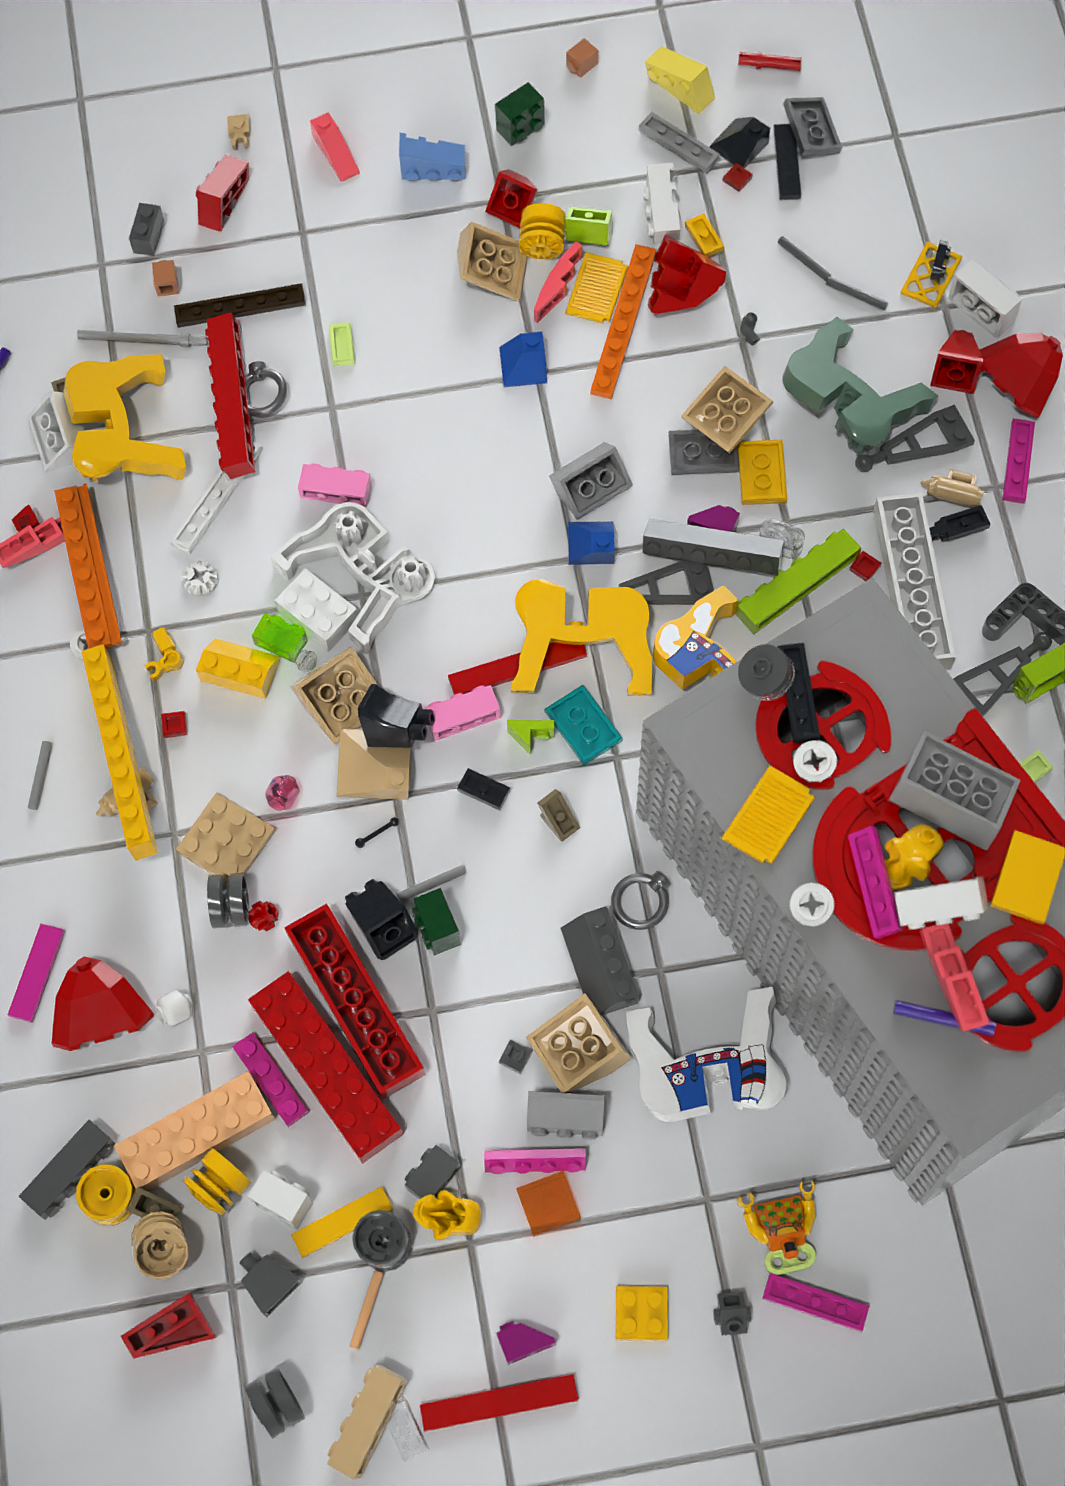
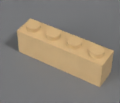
[327,1365,408,1479]

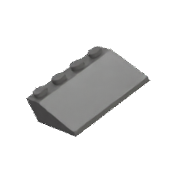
[889,731,1020,851]

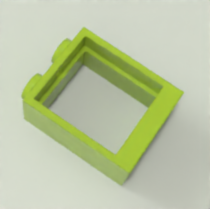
[1012,643,1065,705]

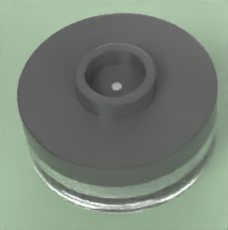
[738,644,795,701]

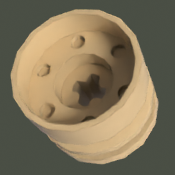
[131,1212,188,1279]

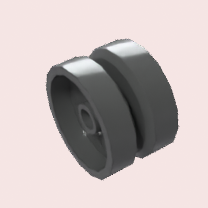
[207,872,249,929]
[245,1367,305,1438]

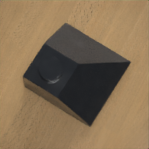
[709,117,770,171]

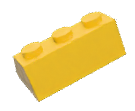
[196,638,281,699]

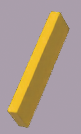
[291,1186,393,1258]

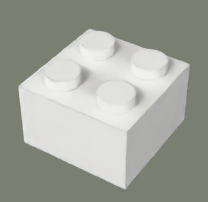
[248,1170,313,1230]

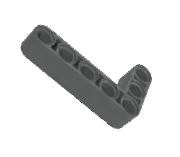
[982,583,1065,645]

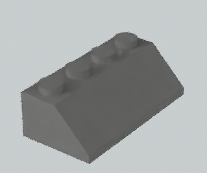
[561,906,639,1015]

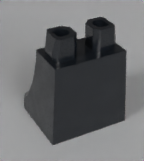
[358,684,435,747]
[345,879,418,960]

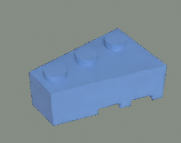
[399,133,466,180]

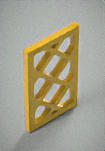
[900,242,962,308]

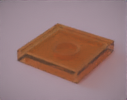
[516,1171,581,1237]

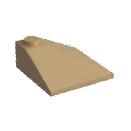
[457,221,527,302]
[681,366,774,454]
[290,647,377,745]
[337,729,410,800]
[526,993,632,1094]

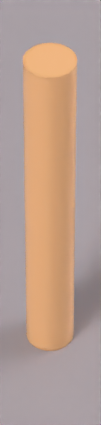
[349,1271,384,1350]

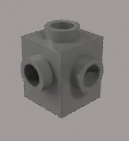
[713,1292,751,1336]

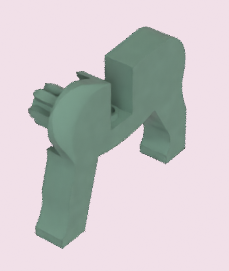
[782,317,938,453]

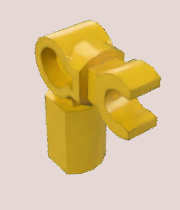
[145,627,184,681]

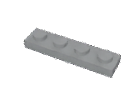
[639,111,720,173]

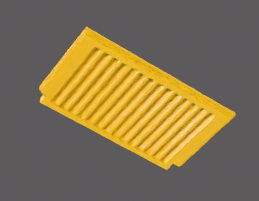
[565,252,628,323]
[721,765,815,864]

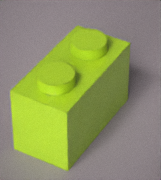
[565,206,612,245]

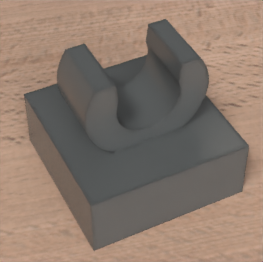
[499,1040,532,1074]

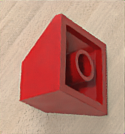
[485,169,538,229]

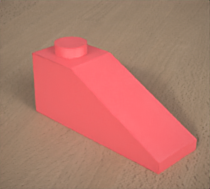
[310,112,360,182]

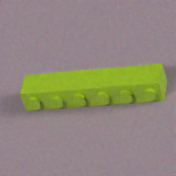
[736,528,861,635]

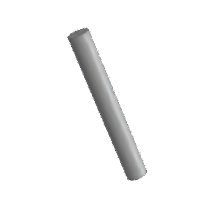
[28,741,52,810]
[396,865,466,902]

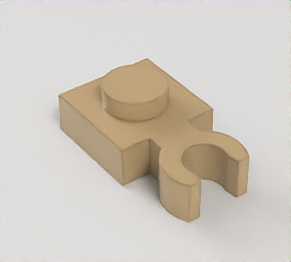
[227,114,250,150]

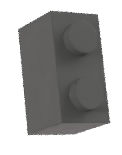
[129,202,165,256]
[404,1145,461,1199]

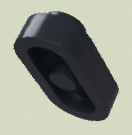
[930,240,952,281]

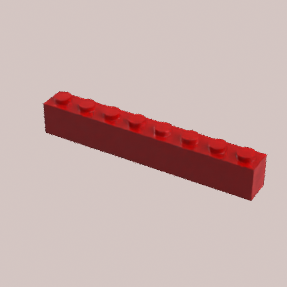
[205,313,256,479]

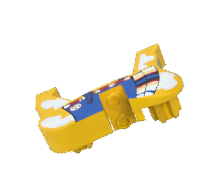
[653,585,738,690]

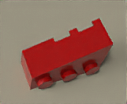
[120,1292,217,1359]

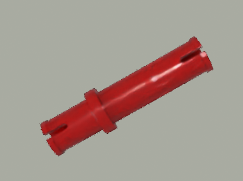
[738,51,802,71]

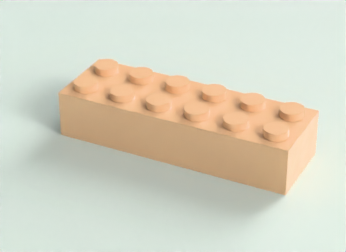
[114,1071,275,1191]

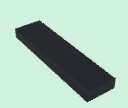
[773,124,801,200]
[778,642,820,744]

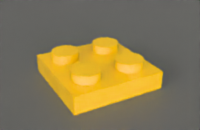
[616,1286,668,1341]

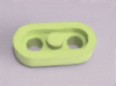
[764,1243,816,1276]

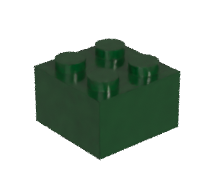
[495,82,545,146]
[411,888,461,956]

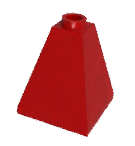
[930,330,983,394]

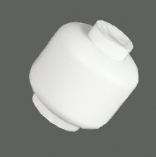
[155,990,193,1026]

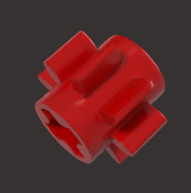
[248,900,278,931]

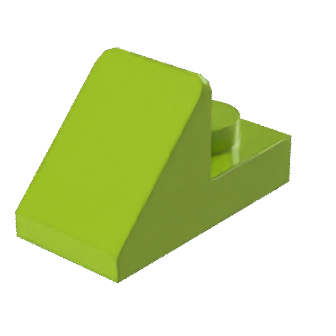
[507,720,554,754]

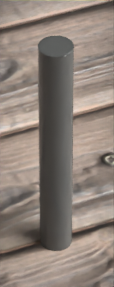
[777,236,831,281]
[826,277,889,310]

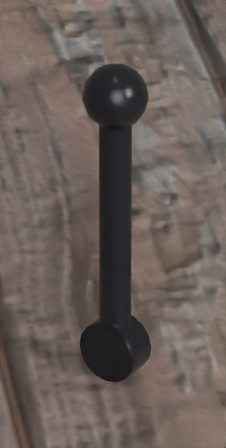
[355,817,399,848]

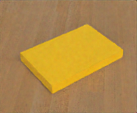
[737,440,787,505]
[990,831,1065,925]

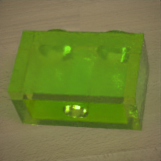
[251,613,308,663]

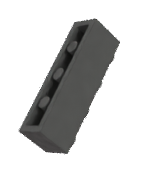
[18,1119,115,1220]

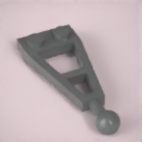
[855,404,975,471]
[619,560,714,605]
[953,632,1052,716]

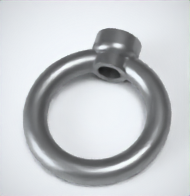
[245,361,287,417]
[611,871,670,930]

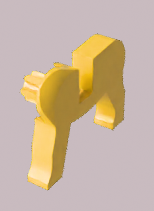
[63,354,186,482]
[511,579,652,696]

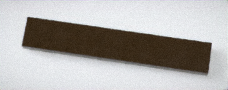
[174,283,306,328]

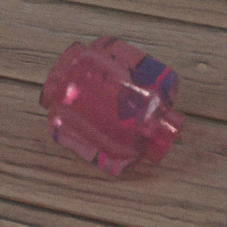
[265,775,300,811]

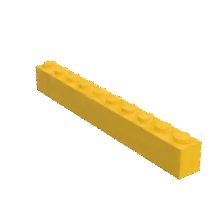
[81,644,158,861]

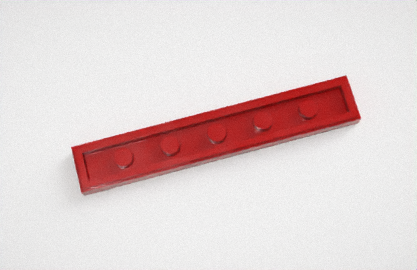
[448,642,587,695]
[420,1374,579,1432]

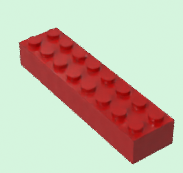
[284,903,426,1100]
[248,971,403,1164]

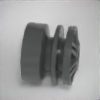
[352,1210,413,1272]

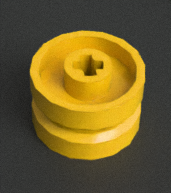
[76,1165,136,1226]

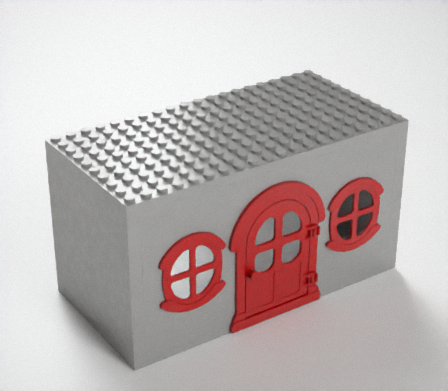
[636,577,1065,1206]

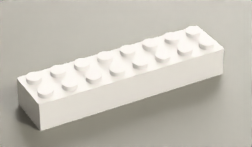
[873,492,956,670]

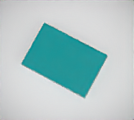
[544,685,623,765]

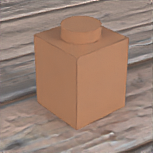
[566,38,599,78]
[152,260,179,297]

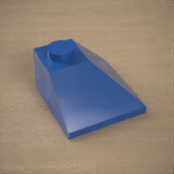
[499,331,547,387]
[568,521,615,565]

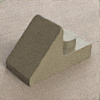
[537,789,581,841]
[126,1187,181,1218]

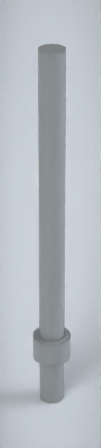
[77,330,208,347]

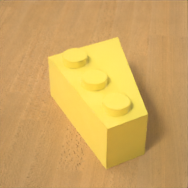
[645,46,715,114]

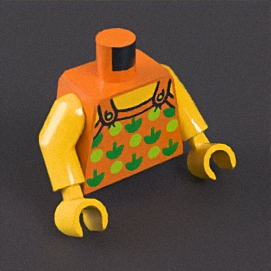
[737,1180,816,1259]

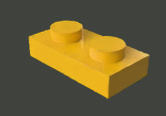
[685,213,724,257]

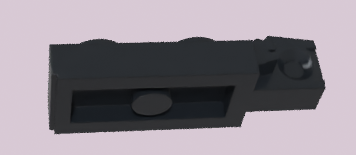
[929,505,991,542]

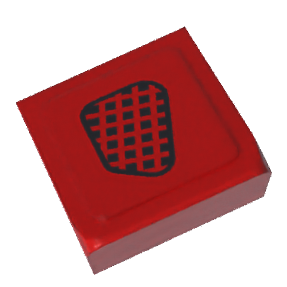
[12,505,40,532]

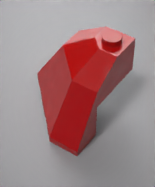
[647,235,727,314]
[979,333,1063,418]
[51,956,154,1051]

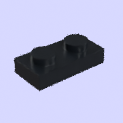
[457,768,510,811]

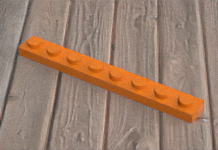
[590,244,656,399]

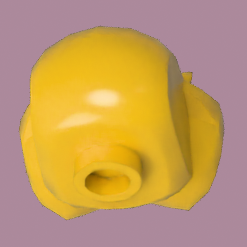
[884,824,944,890]
[413,1190,482,1240]

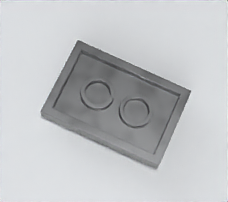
[783,97,842,155]
[668,429,739,475]

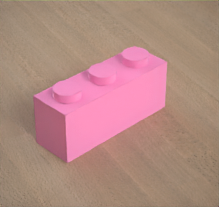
[298,463,371,508]
[424,685,501,741]

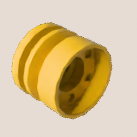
[518,203,566,260]
[183,1148,251,1216]

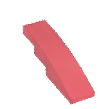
[534,241,582,323]
[0,517,65,568]
[920,924,989,1032]

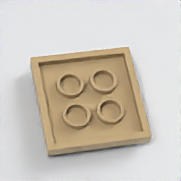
[175,792,276,883]

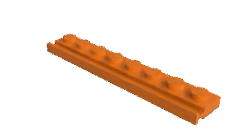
[54,483,123,649]

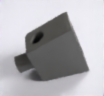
[239,1252,302,1317]

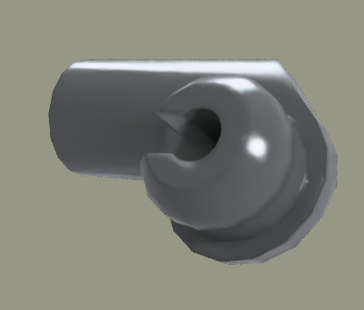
[740,312,760,346]

